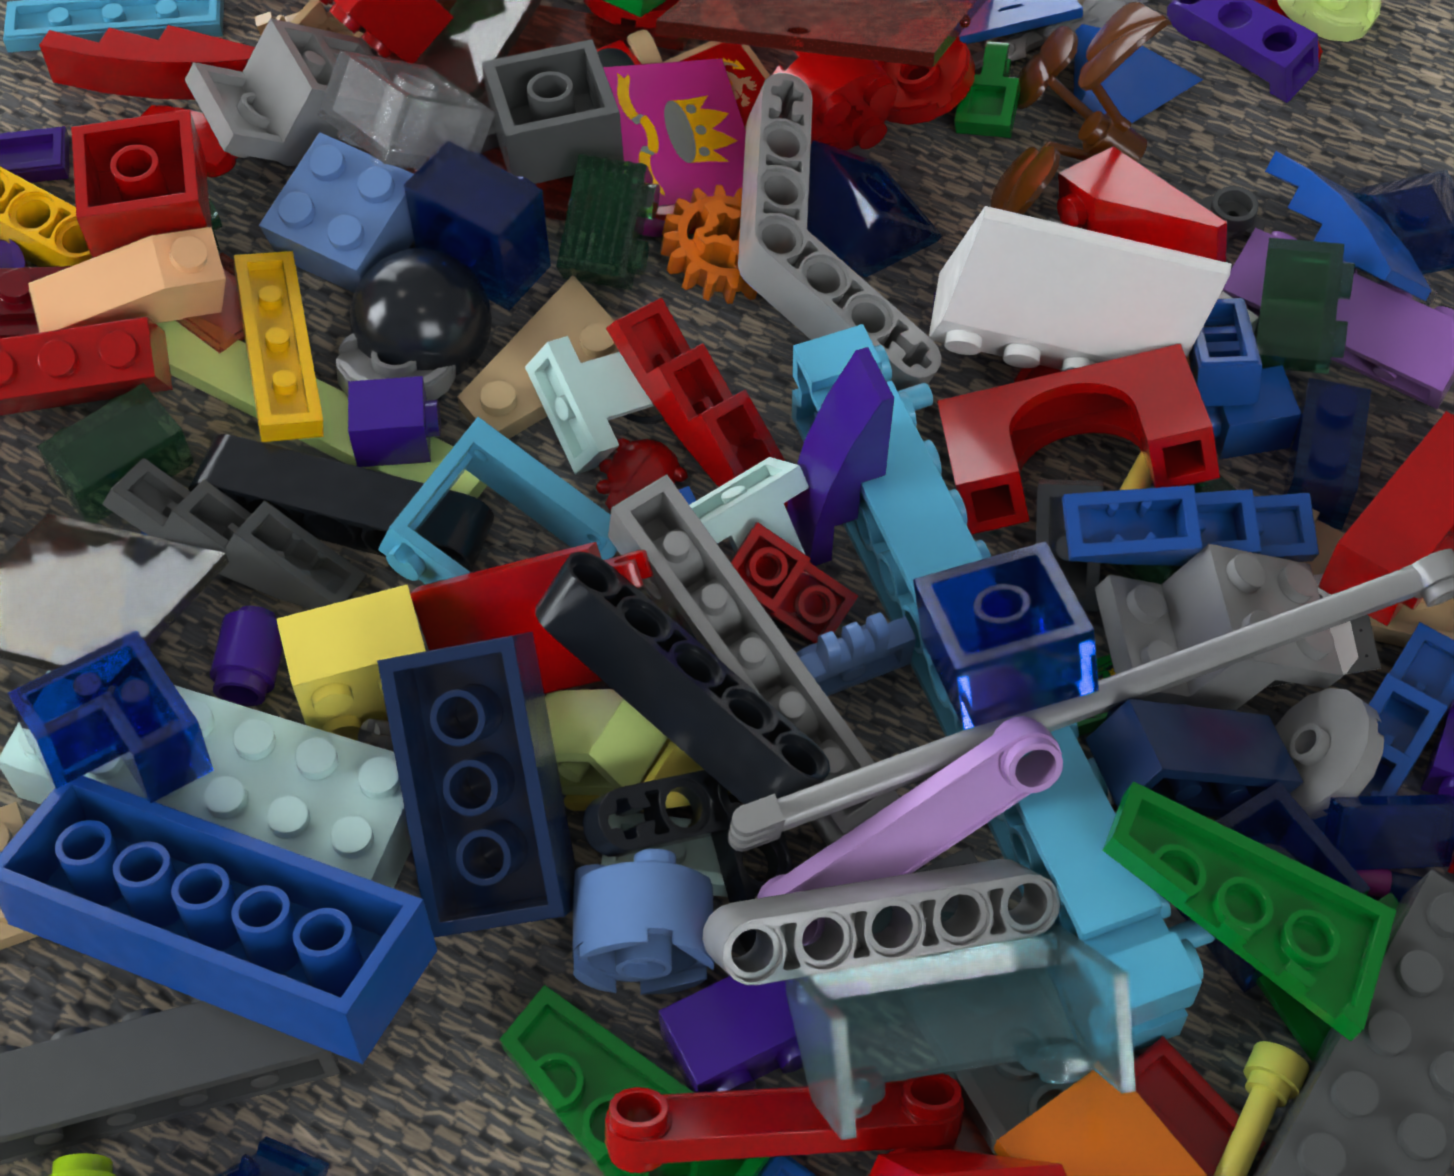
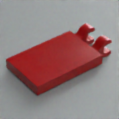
[410,542,666,694]

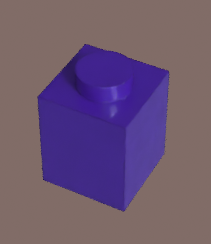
[348,376,441,467]

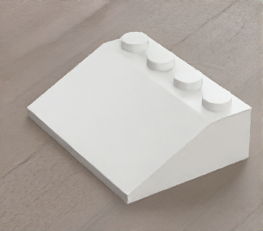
[929,206,1232,372]

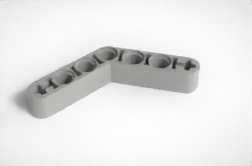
[738,73,942,391]

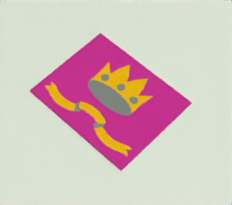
[603,58,746,208]

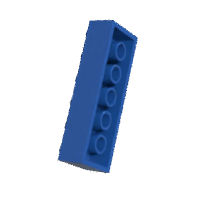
[0,771,437,1064]

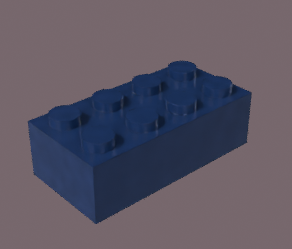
[377,631,577,938]

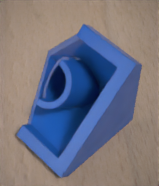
[1073,24,1204,123]

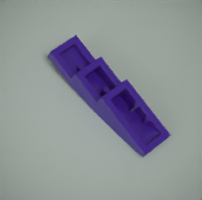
[787,347,894,566]

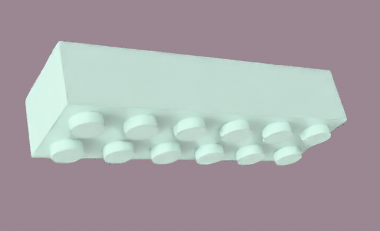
[0,650,412,888]

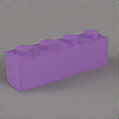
[1221,227,1454,410]

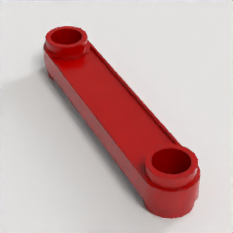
[605,1071,964,1173]

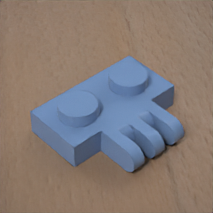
[796,612,916,696]

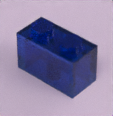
[1283,378,1372,530]

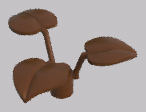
[991,2,1171,215]

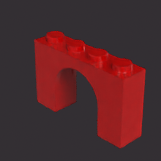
[937,344,1220,535]

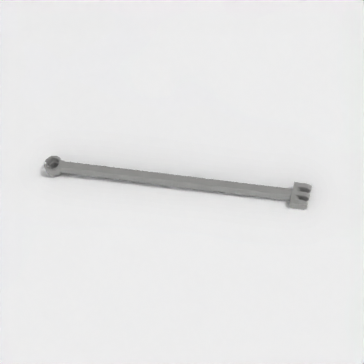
[728,549,1454,852]

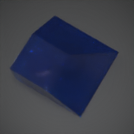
[807,140,943,277]
[1349,170,1454,274]

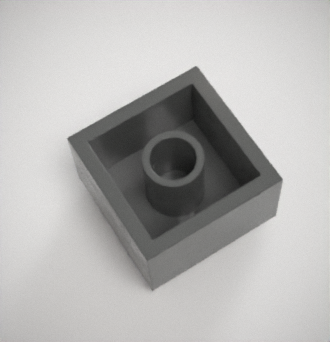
[482,39,624,188]

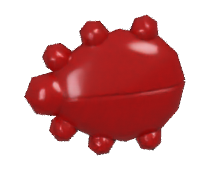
[596,438,688,511]

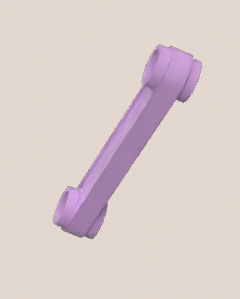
[757,716,1063,946]

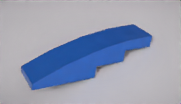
[1265,151,1432,301]
[1062,485,1319,566]
[1286,622,1454,870]

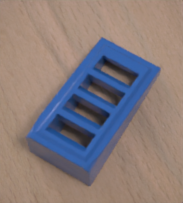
[1189,298,1262,407]

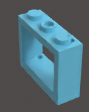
[378,417,618,584]

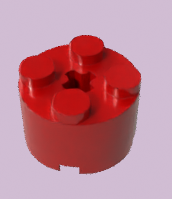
[772,29,898,167]

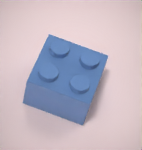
[259,132,433,293]

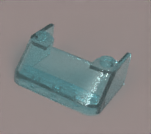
[785,923,1136,1140]

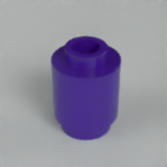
[210,606,283,707]

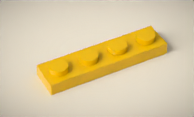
[234,251,324,442]

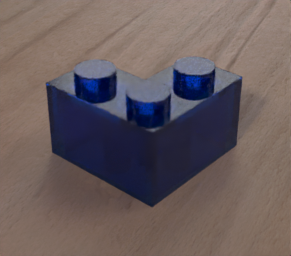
[7,630,214,804]

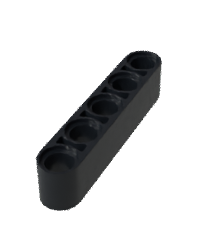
[188,434,494,572]
[535,552,830,805]

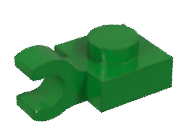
[954,41,1020,138]

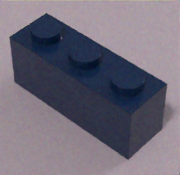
[1085,698,1304,820]

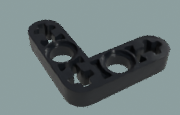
[583,770,794,953]

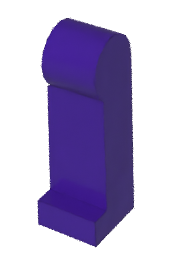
[1166,0,1319,103]

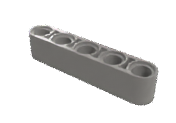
[702,859,1060,985]

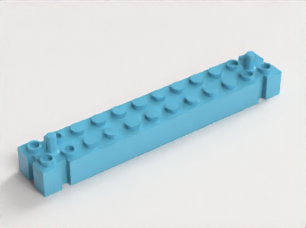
[792,324,1215,1061]

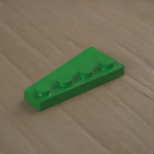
[1102,781,1396,1042]
[500,985,771,1176]

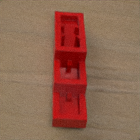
[39,25,255,100]
[606,297,788,508]

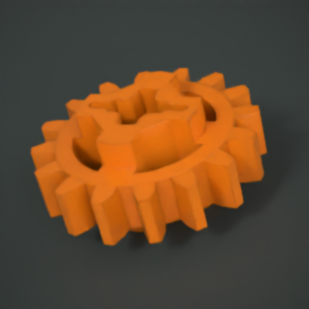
[660,185,757,304]

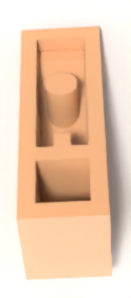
[28,227,226,333]

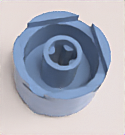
[572,849,714,995]

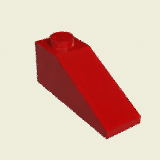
[1057,146,1227,262]

